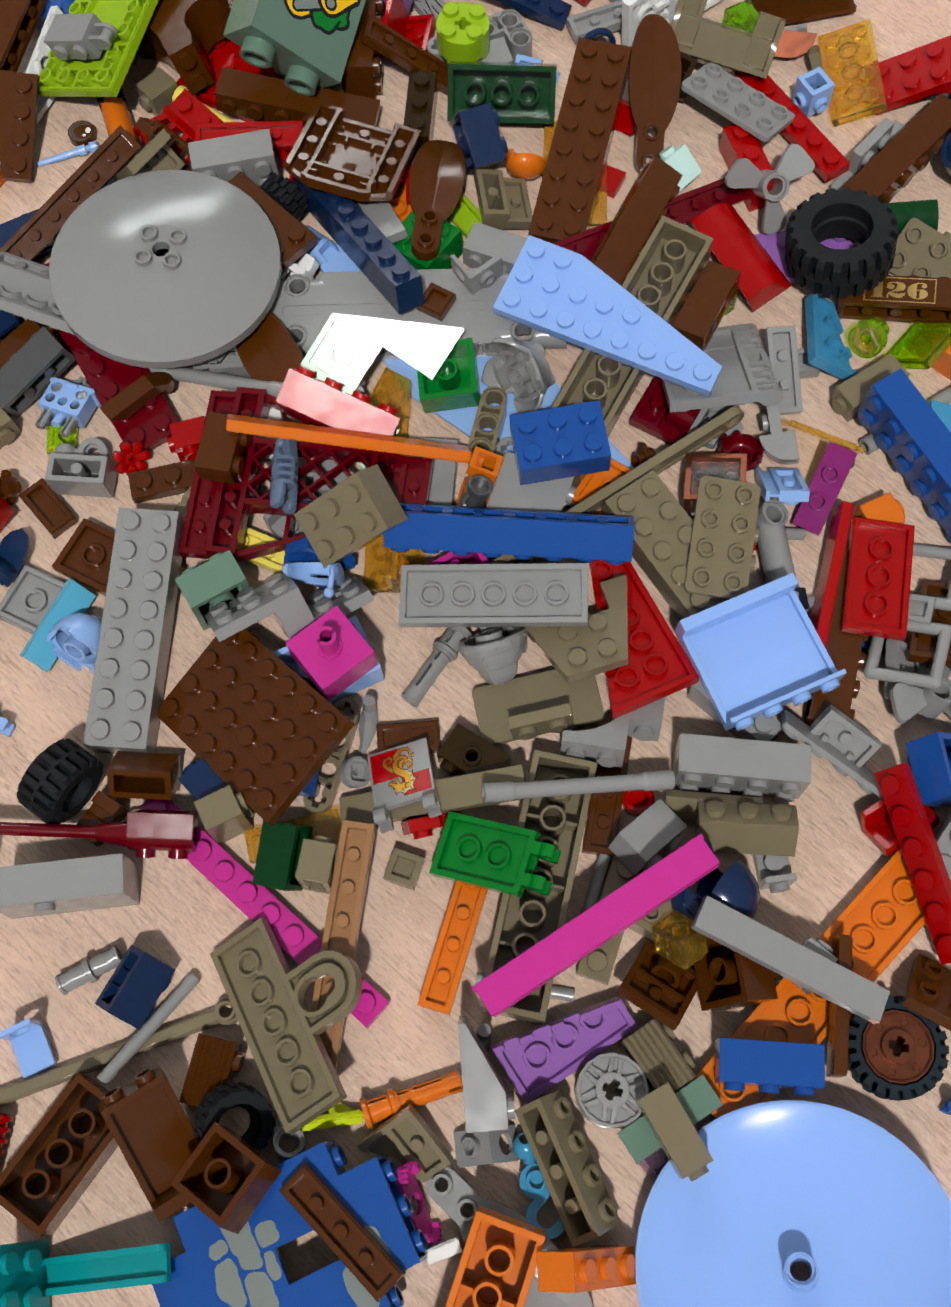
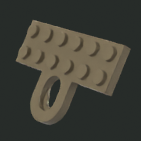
[210,918,363,1134]

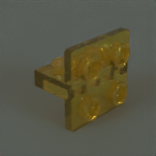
[363,535,425,593]

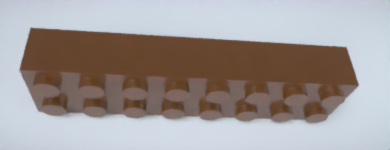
[528,37,632,243]

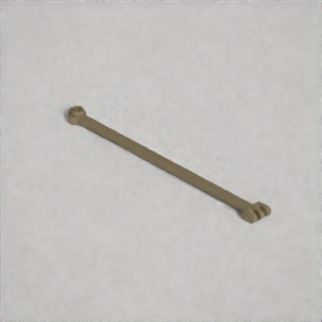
[0,998,238,1106]

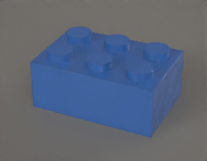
[509,400,611,485]

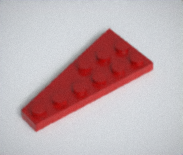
[589,560,699,719]

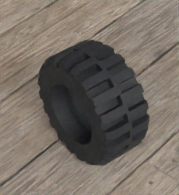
[784,187,898,299]

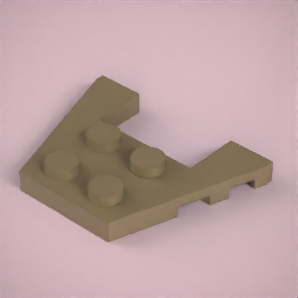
[525,575,628,683]

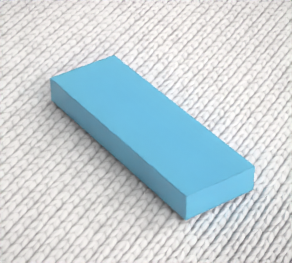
[20,579,96,672]

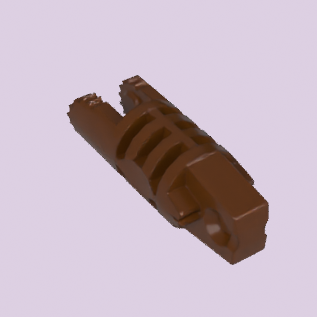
[135,117,191,170]

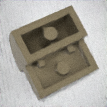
[474,169,533,231]

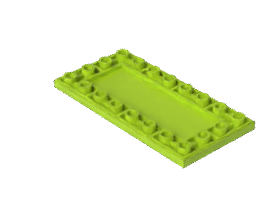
[38,0,159,97]

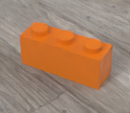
[537,1245,636,1293]

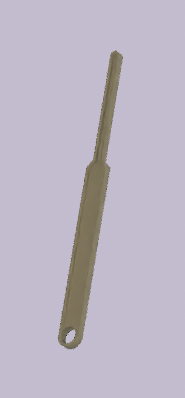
[488,406,745,564]

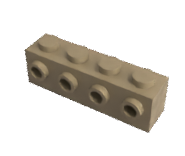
[514,1089,622,1247]

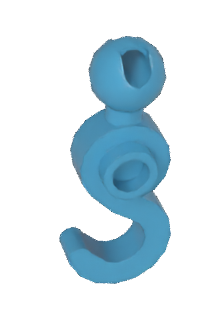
[512,1132,565,1239]

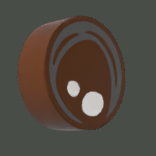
[68,120,96,147]

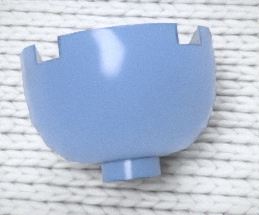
[47,613,102,673]

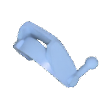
[283,562,345,598]

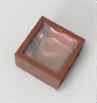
[683,453,747,521]

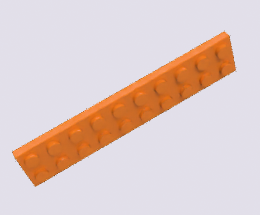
[687,848,926,1119]

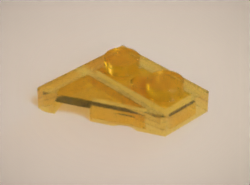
[369,368,412,438]

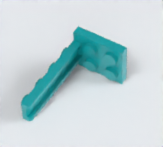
[0,1239,172,1307]

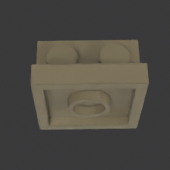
[113,129,185,181]

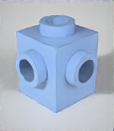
[792,66,835,117]

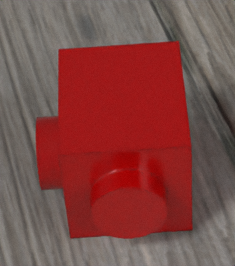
[167,416,205,462]

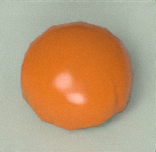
[505,149,546,181]

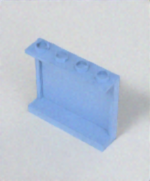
[675,573,847,731]

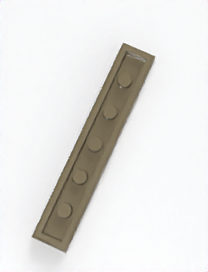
[339,764,527,825]

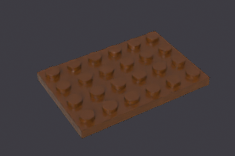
[158,628,355,826]

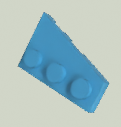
[805,293,858,381]

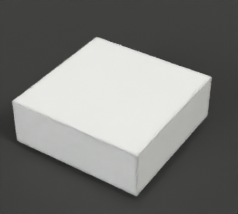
[425,1236,463,1265]

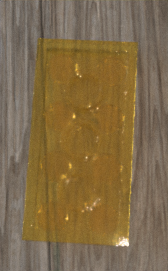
[818,19,888,127]

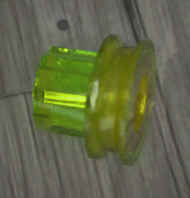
[848,317,889,358]

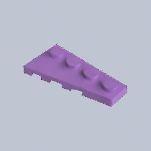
[489,996,638,1104]

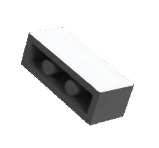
[0,326,75,418]

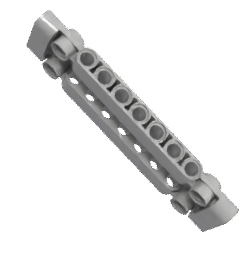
[269,268,567,359]

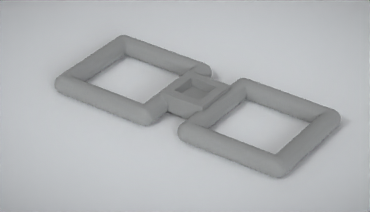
[864,544,951,689]

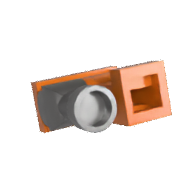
[455,446,504,508]

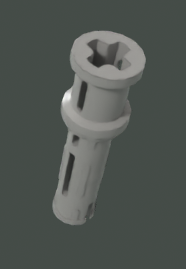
[401,627,472,708]

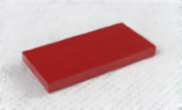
[841,517,915,641]

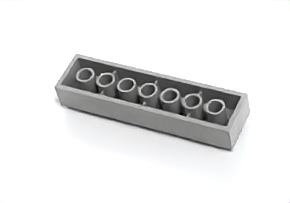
[83,507,185,754]

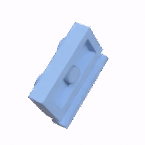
[755,467,810,505]

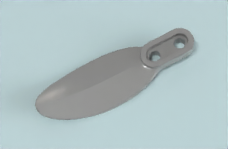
[426,1166,594,1307]

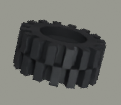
[260,173,309,220]

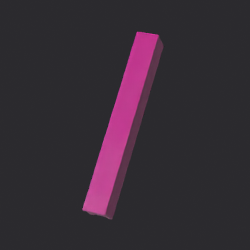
[471,833,720,1017]

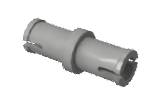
[55,945,124,995]

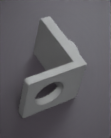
[450,254,503,295]
[454,1125,519,1168]

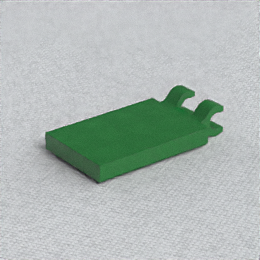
[429,811,561,898]

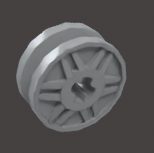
[574,1053,649,1129]

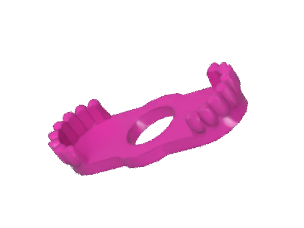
[396,1161,442,1245]

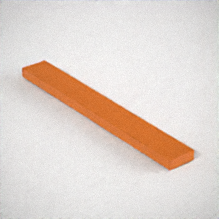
[226,414,471,463]

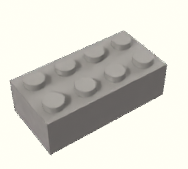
[672,733,811,802]

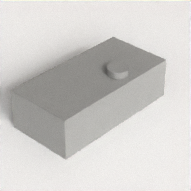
[0,853,140,919]

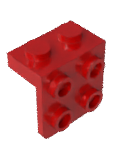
[381,0,436,51]

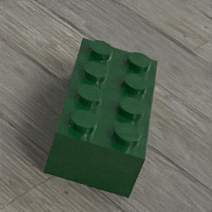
[447,61,557,124]

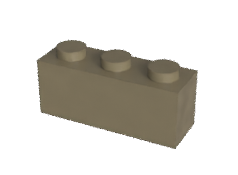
[695,800,799,857]

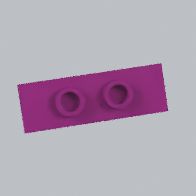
[791,442,858,536]

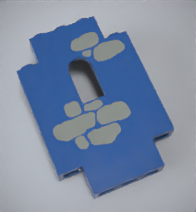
[152,1140,428,1307]

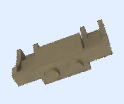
[671,0,786,79]

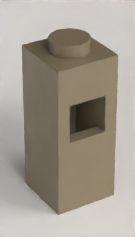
[830,353,910,422]
[636,1082,714,1182]

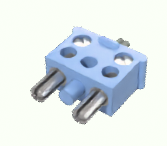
[35,376,101,438]

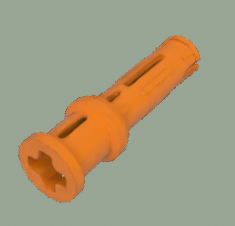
[359,1070,463,1129]

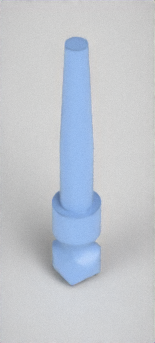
[37,141,99,167]

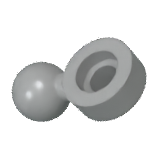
[54,438,110,457]

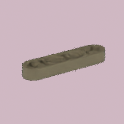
[303,698,361,816]

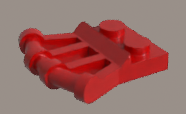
[133,88,223,171]

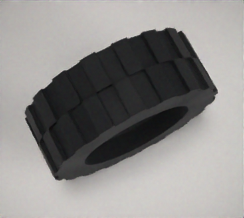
[193,1081,275,1152]

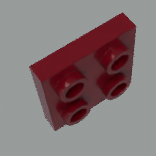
[629,376,701,445]

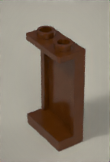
[96,1066,198,1222]

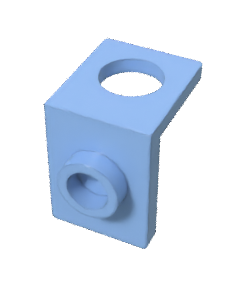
[0,1018,56,1078]

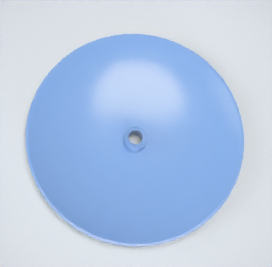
[635,1100,951,1307]

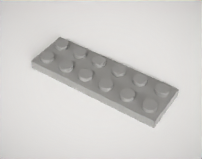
[399,563,588,628]

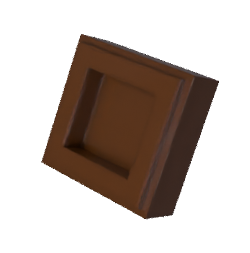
[417,282,456,321]

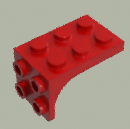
[867,35,951,115]

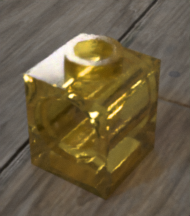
[652,910,709,970]

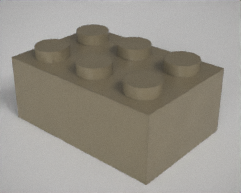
[293,464,408,569]

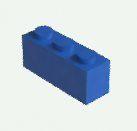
[715,1038,825,1096]

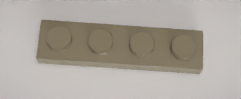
[576,854,644,985]

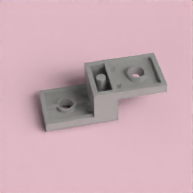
[205,573,374,642]

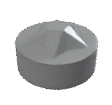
[339,756,370,788]

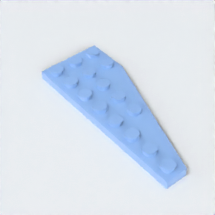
[493,235,722,397]

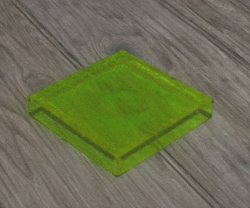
[882,323,951,369]

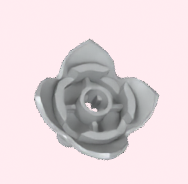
[481,338,555,414]

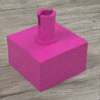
[285,605,378,701]

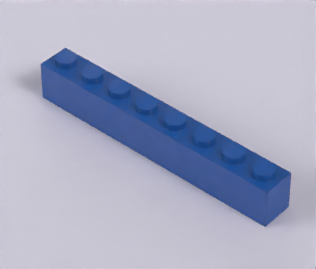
[384,503,635,565]

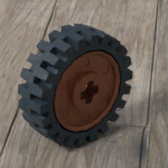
[848,995,949,1101]

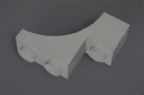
[560,697,665,768]

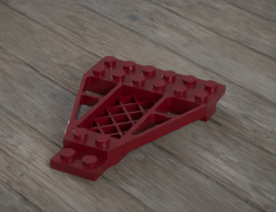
[178,387,433,562]

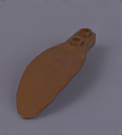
[628,14,682,174]
[409,140,466,260]
[236,311,304,424]

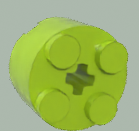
[436,2,490,63]

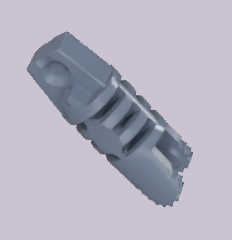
[270,438,299,515]

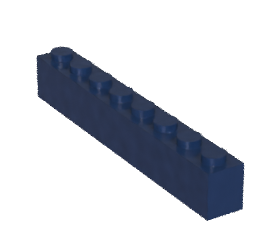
[292,176,424,314]

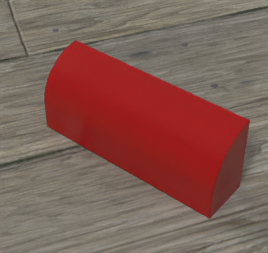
[691,203,792,312]

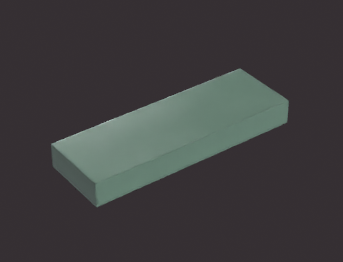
[617,1075,723,1164]

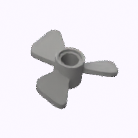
[725,144,815,234]
[890,662,951,724]

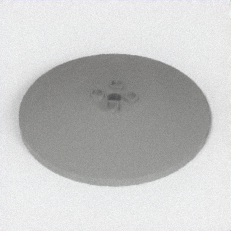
[49,170,282,369]

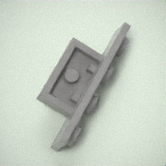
[780,704,883,799]

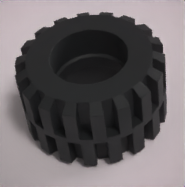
[17,738,103,824]

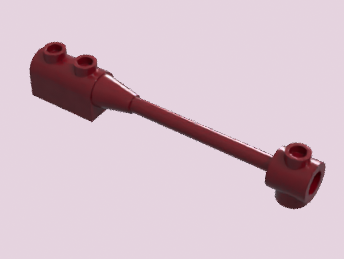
[0,809,199,859]

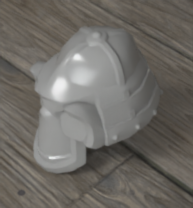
[458,627,528,685]

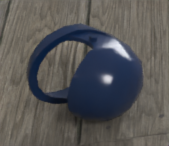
[671,838,760,927]

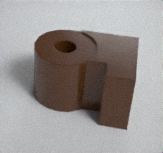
[77,791,128,846]

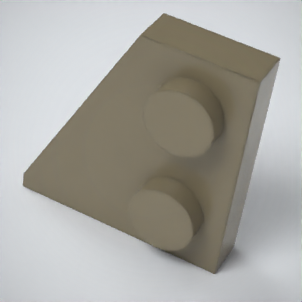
[357,1103,453,1183]

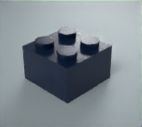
[450,103,508,175]

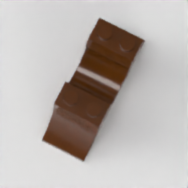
[137,0,234,95]

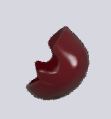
[718,430,764,472]

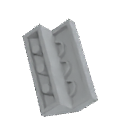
[0,251,75,335]

